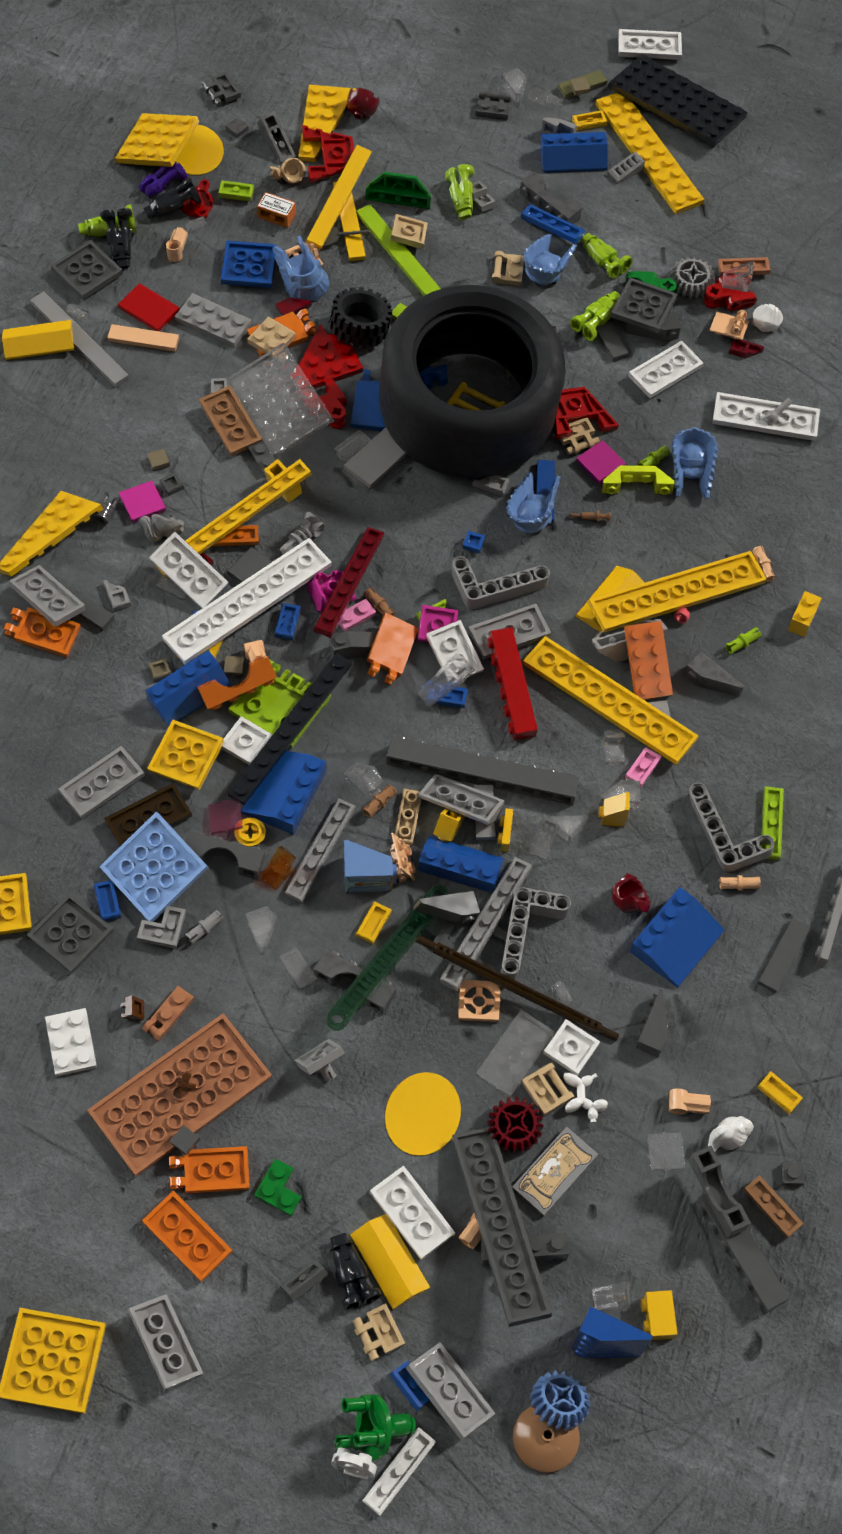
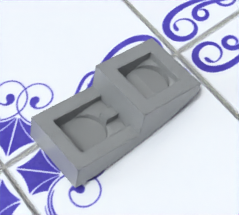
[541,118,577,134]
[472,181,496,212]

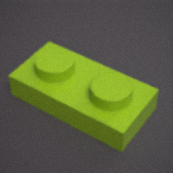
[218,180,254,202]

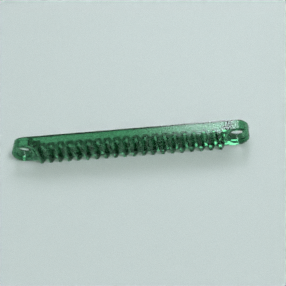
[327,885,449,1031]

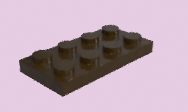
[104,783,192,846]

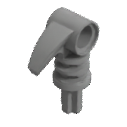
[280,512,325,555]

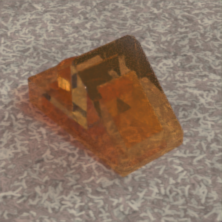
[261,846,297,890]

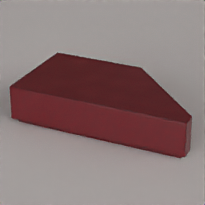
[276,297,311,316]
[729,339,764,358]

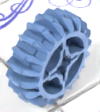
[530,1370,591,1431]

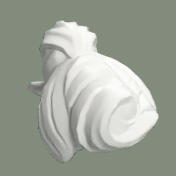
[708,1116,754,1152]

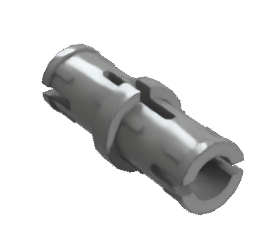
[185,910,224,945]

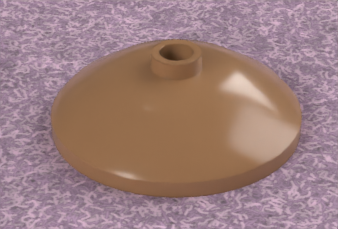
[513,1407,580,1473]

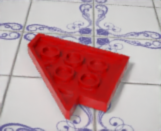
[293,324,364,394]

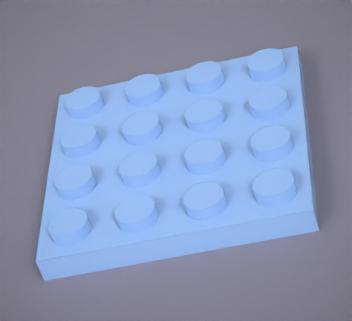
[100,812,209,922]

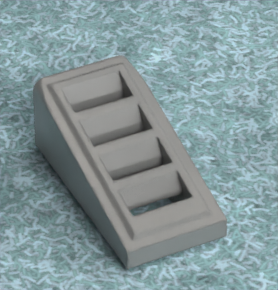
[608,152,645,183]

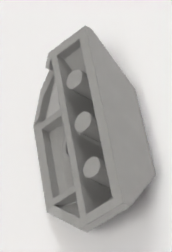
[592,619,668,662]

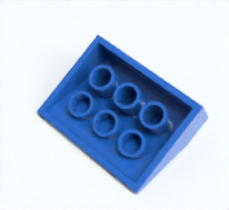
[241,751,326,835]
[630,887,724,988]
[571,1306,653,1359]

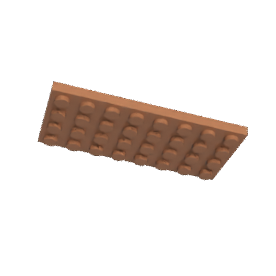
[87,1013,272,1177]

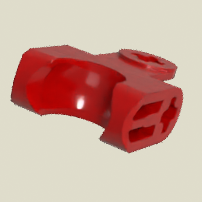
[703,272,757,311]
[301,378,347,429]

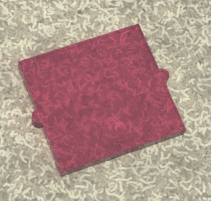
[208,800,243,835]

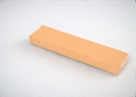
[108,324,179,352]

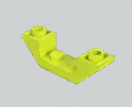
[601,465,674,495]

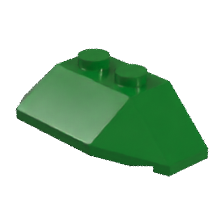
[365,172,431,209]

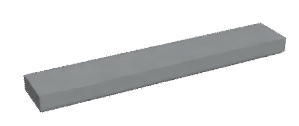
[284,798,356,904]

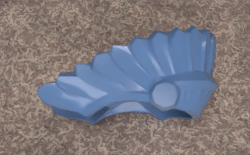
[523,234,577,286]
[272,235,330,301]
[671,427,719,499]
[506,472,561,533]

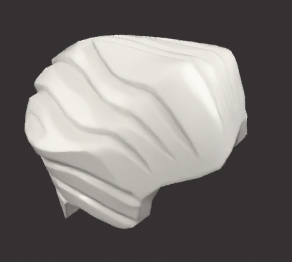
[753,304,783,332]

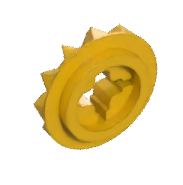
[234,818,266,847]

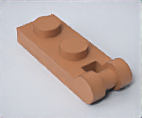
[142,986,194,1042]

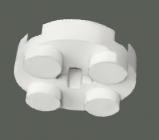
[331,1448,377,1479]

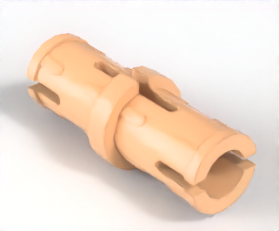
[752,546,776,582]
[719,875,761,891]

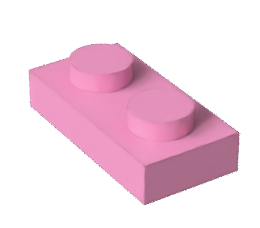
[339,599,376,631]
[625,747,662,788]

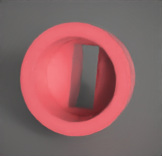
[674,608,690,624]

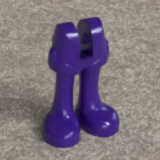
[138,161,188,198]

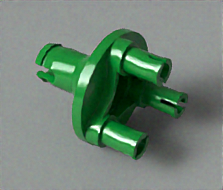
[334,1394,416,1461]

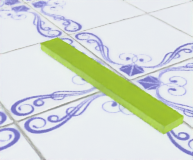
[356,204,441,296]

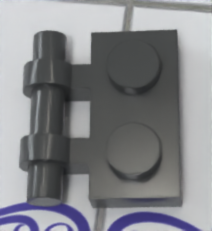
[202,72,241,107]
[476,90,511,120]

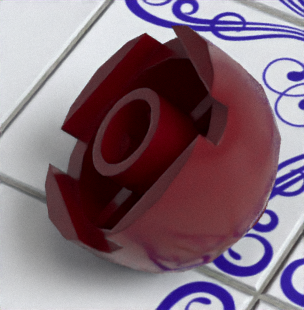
[347,88,380,119]

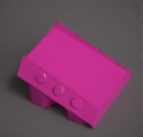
[307,570,356,611]

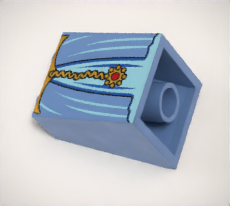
[344,840,397,893]

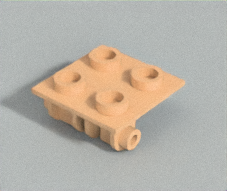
[710,310,749,340]
[390,833,416,882]

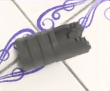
[93,491,120,525]

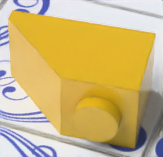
[598,792,630,827]
[433,808,466,842]

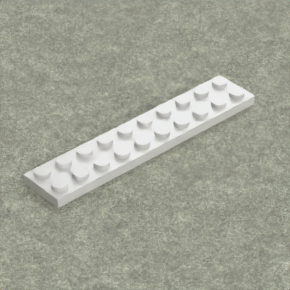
[162,538,332,664]

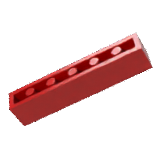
[487,627,538,740]

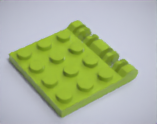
[228,659,331,749]

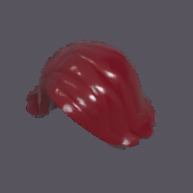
[612,873,651,913]

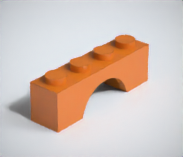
[197,655,277,710]

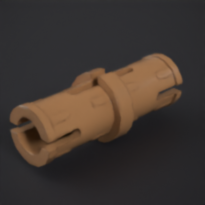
[363,587,396,616]
[362,784,397,818]

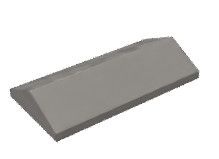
[418,773,505,825]
[128,1294,203,1390]

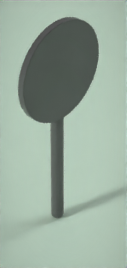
[323,226,370,247]

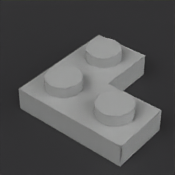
[137,906,186,949]

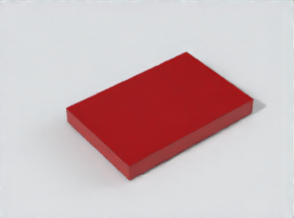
[118,283,180,332]

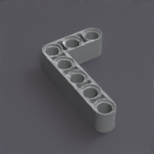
[451,556,550,609]
[689,783,774,872]
[500,887,571,980]

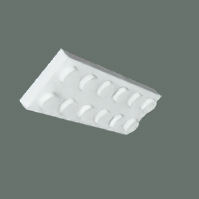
[712,392,820,441]

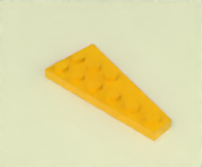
[299,85,356,162]
[0,491,103,577]

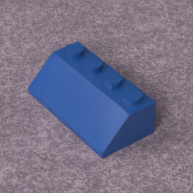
[540,132,608,173]
[145,650,231,727]
[418,836,504,893]

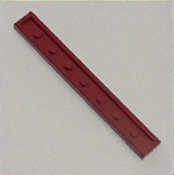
[314,527,384,638]

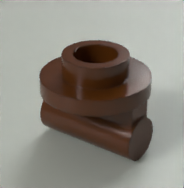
[175,1071,197,1092]

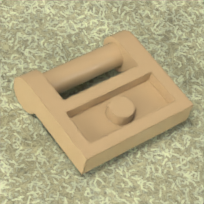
[491,251,524,286]
[521,1063,575,1116]

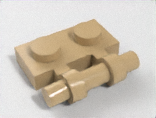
[559,418,600,455]
[353,1303,405,1361]

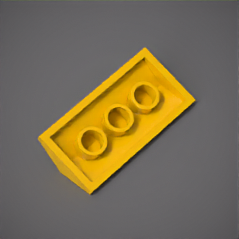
[2,320,74,360]
[576,566,645,632]
[350,1214,430,1310]

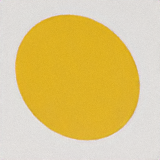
[176,124,224,175]
[385,1072,461,1155]

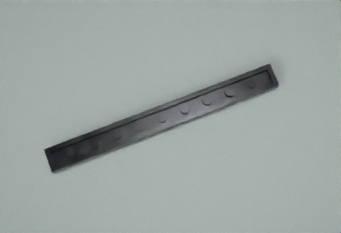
[228,653,352,806]

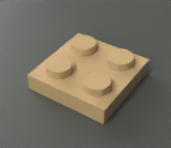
[390,214,428,249]
[247,317,296,359]

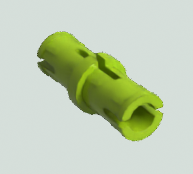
[637,445,671,466]
[725,627,762,654]

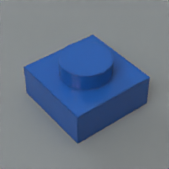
[462,531,485,554]

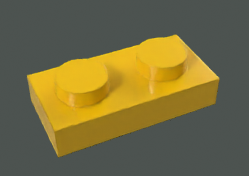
[497,808,513,852]

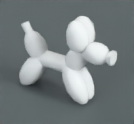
[563,1073,608,1124]

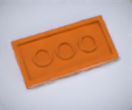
[624,621,673,699]
[142,1190,233,1283]

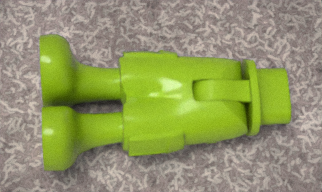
[445,164,475,220]
[78,204,137,237]
[580,233,633,279]
[569,291,620,341]

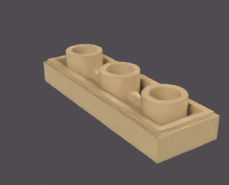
[395,789,422,846]

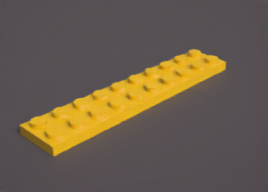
[595,93,705,215]
[588,551,767,633]
[523,636,699,765]

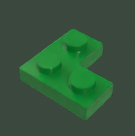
[254,1158,302,1217]

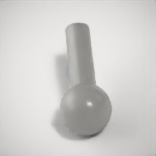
[764,398,792,425]

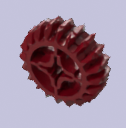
[487,1097,544,1154]

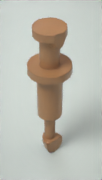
[568,510,611,522]

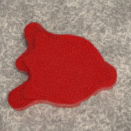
[179,179,213,219]

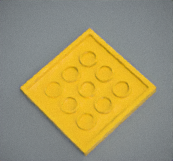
[115,113,199,167]
[0,1308,106,1414]

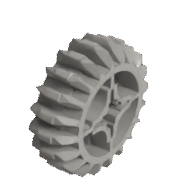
[669,257,715,299]

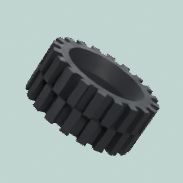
[329,287,392,348]

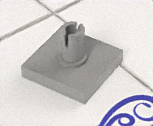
[294,1039,345,1082]

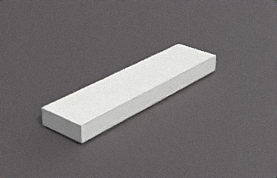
[362,1427,436,1516]

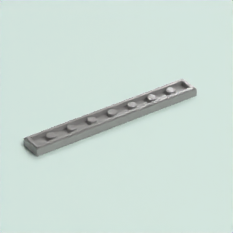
[30,291,129,387]
[439,857,532,991]

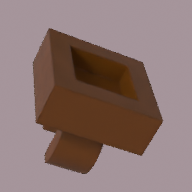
[121,995,144,1022]

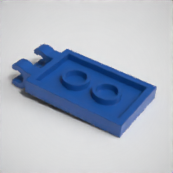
[351,369,386,431]

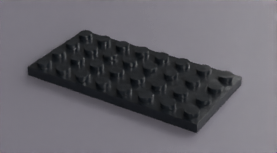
[608,55,748,147]

